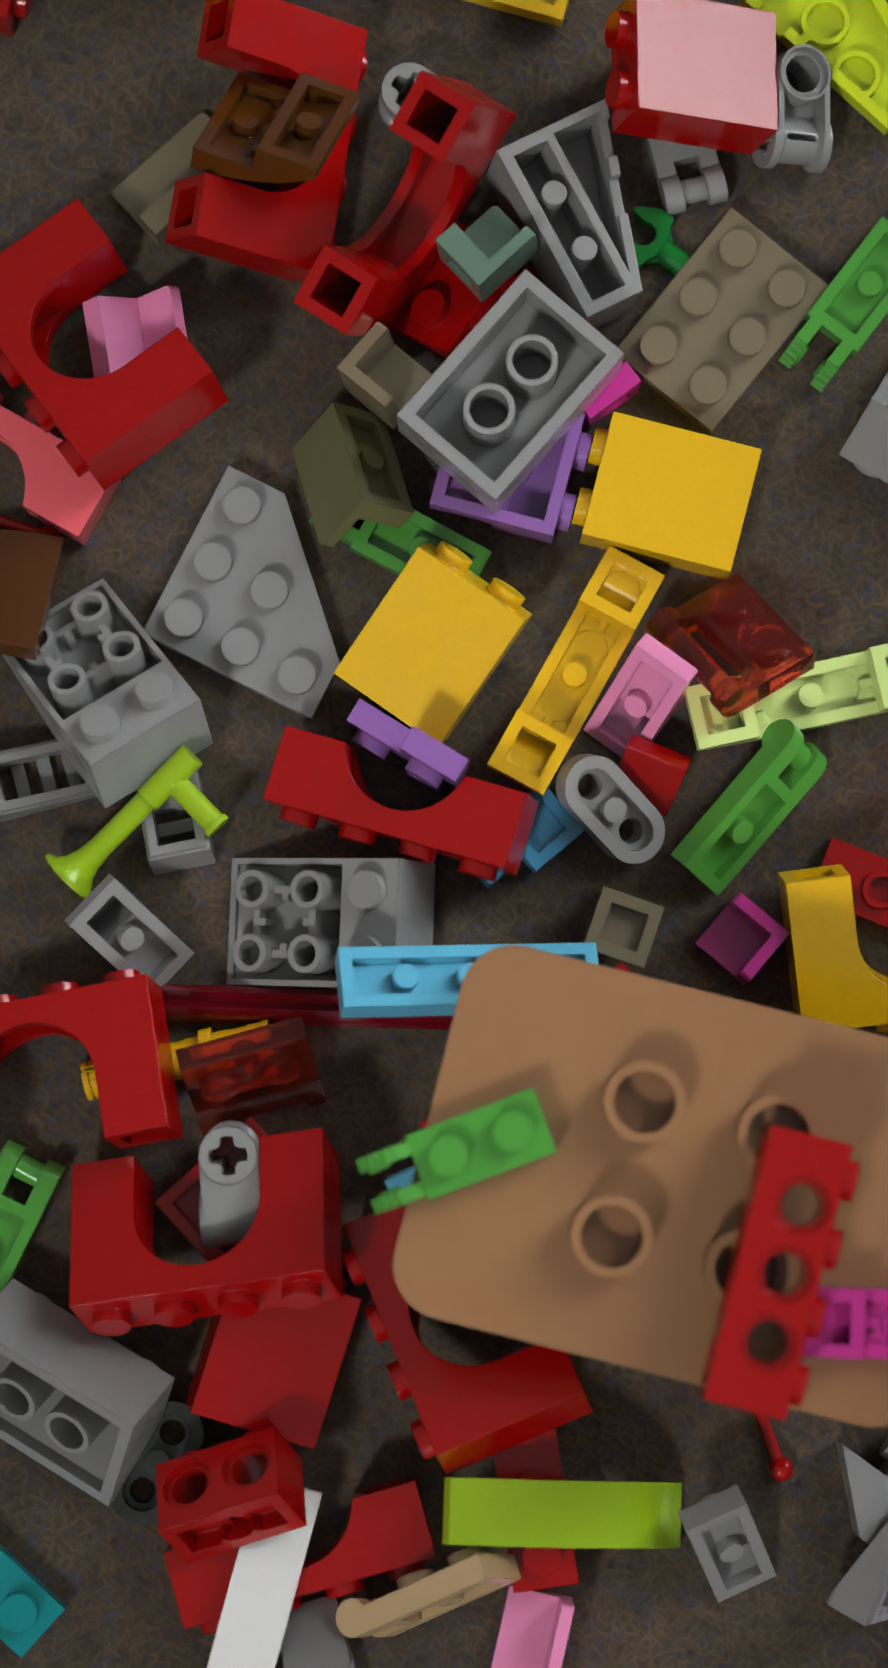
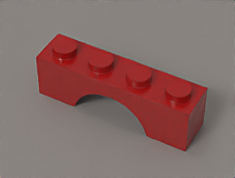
[263,725,539,882]
[163,1474,437,1635]

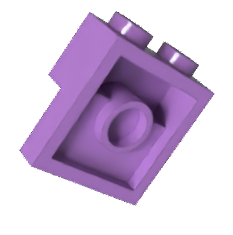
[429,413,593,544]

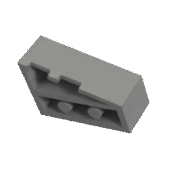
[484,99,643,329]

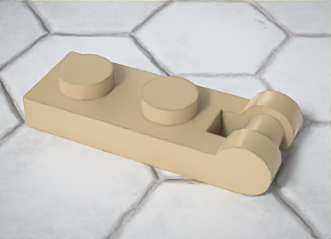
[335,1546,522,1638]

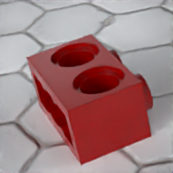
[156,1427,307,1563]

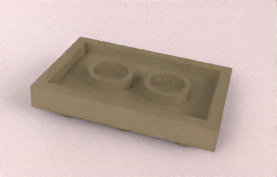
[617,207,829,435]

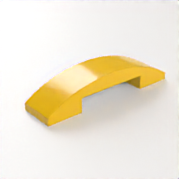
[487,545,665,797]

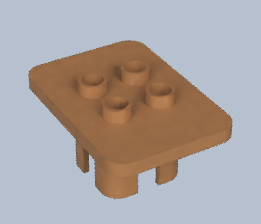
[393,945,888,1428]

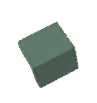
[435,206,538,303]

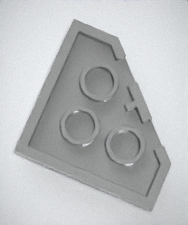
[144,465,340,721]

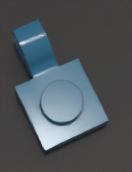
[478,788,585,889]

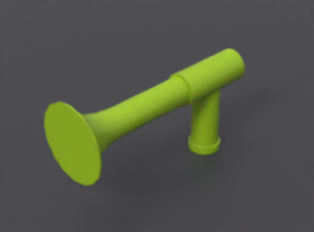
[45,745,229,899]

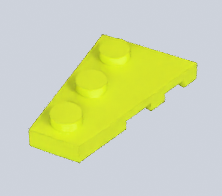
[738,0,888,135]

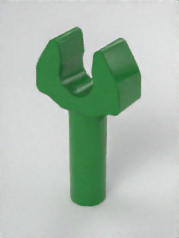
[633,206,691,276]

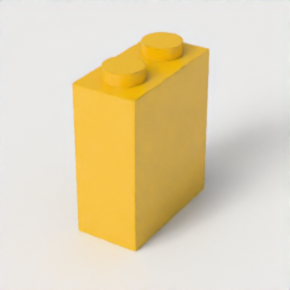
[571,411,762,581]
[333,541,533,743]

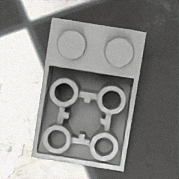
[2,578,213,809]
[226,858,436,989]

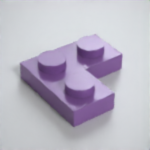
[346,698,469,794]

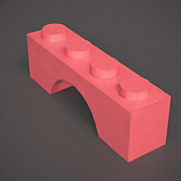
[0,393,122,546]

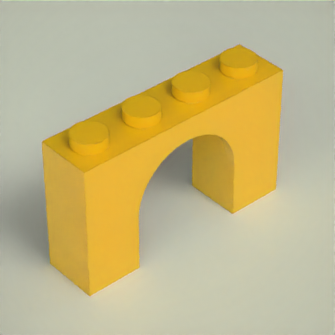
[778,864,888,1033]

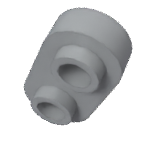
[555,754,665,864]

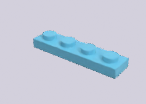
[335,942,599,1018]

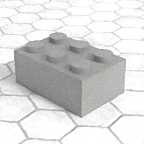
[397,269,624,514]

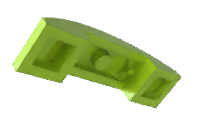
[442,1477,682,1549]

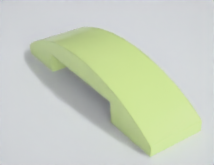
[684,644,888,751]

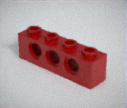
[698,1124,860,1421]

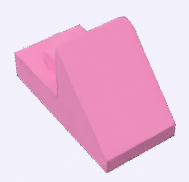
[583,633,699,758]

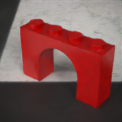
[165,0,368,282]
[293,70,517,335]
[0,198,229,490]
[0,969,183,1149]
[69,1127,343,1336]
[342,1203,592,1475]

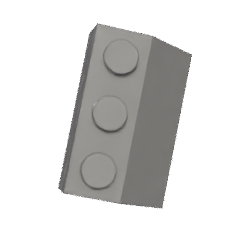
[0,1278,175,1507]

